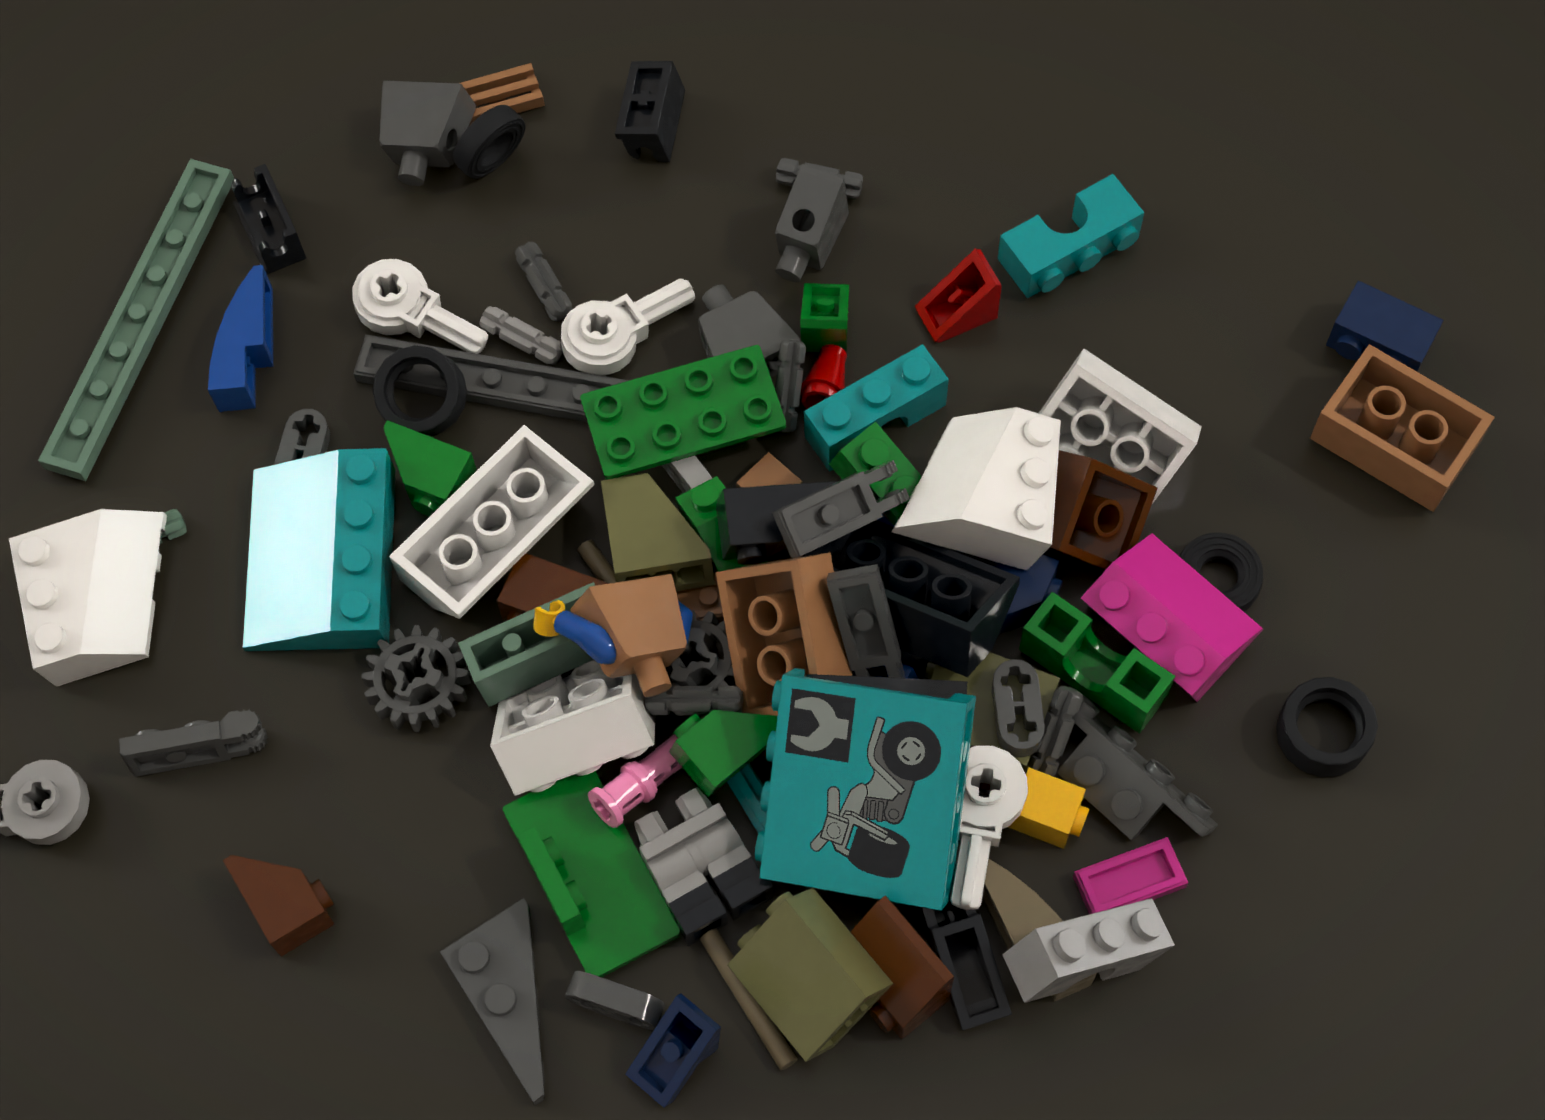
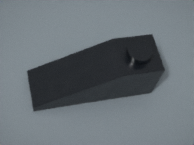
[716,481,837,565]

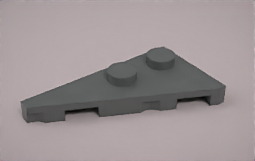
[440,898,545,1106]

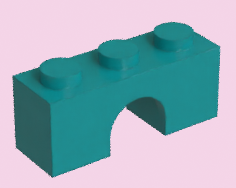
[997,174,1145,299]
[804,344,949,472]

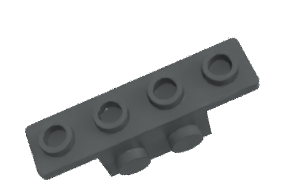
[1057,695,1218,840]

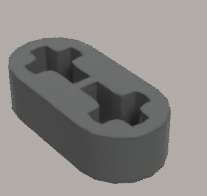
[274,409,331,465]
[992,659,1045,757]
[564,971,666,1030]

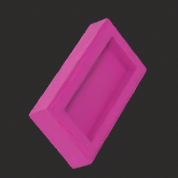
[1073,837,1189,914]

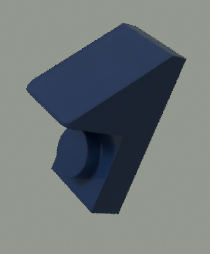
[625,993,721,1108]

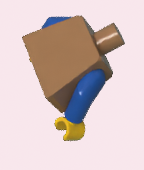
[533,574,693,697]

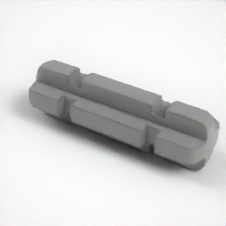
[479,306,563,364]

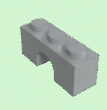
[1002,898,1175,1003]

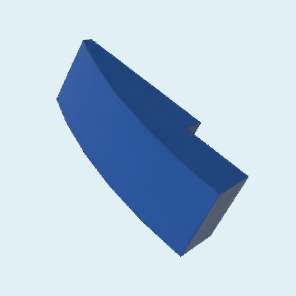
[208,265,273,412]

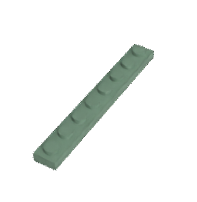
[38,159,234,481]

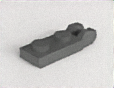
[772,460,910,558]
[827,564,906,678]
[119,709,268,777]

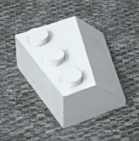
[1038,349,1202,504]
[892,407,1061,570]
[9,509,167,687]
[490,660,656,796]

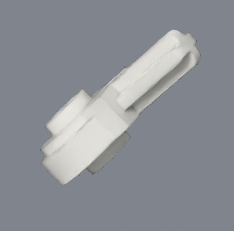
[352,259,488,354]
[561,279,695,376]
[950,746,1028,910]

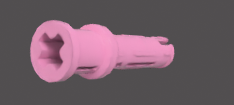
[588,715,706,828]

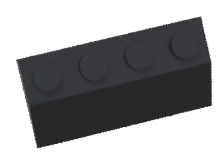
[802,520,1020,678]

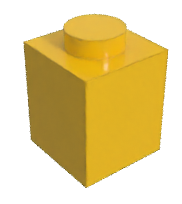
[1008,767,1090,849]

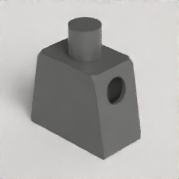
[379,81,476,186]
[775,164,849,282]
[698,284,801,377]

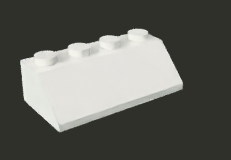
[389,425,594,619]

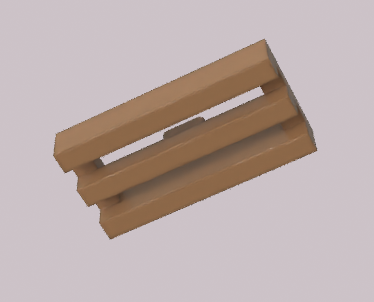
[460,63,545,126]

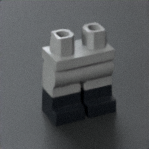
[634,787,773,947]

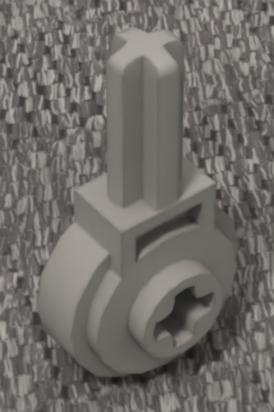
[0,760,90,845]

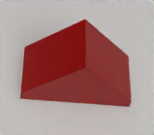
[914,248,1002,343]

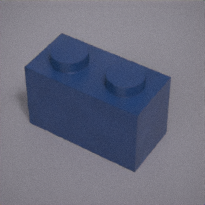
[1326,280,1444,372]

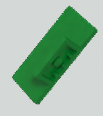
[580,345,786,480]
[503,771,681,977]

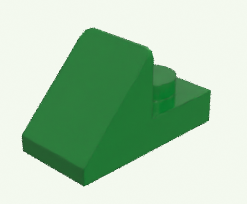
[800,283,849,352]

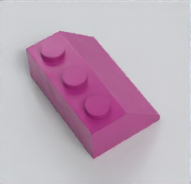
[1081,533,1263,702]

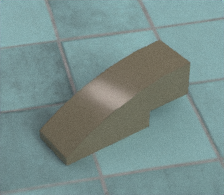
[982,859,1097,1002]

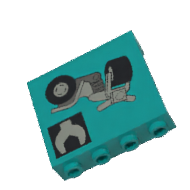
[755,668,976,911]

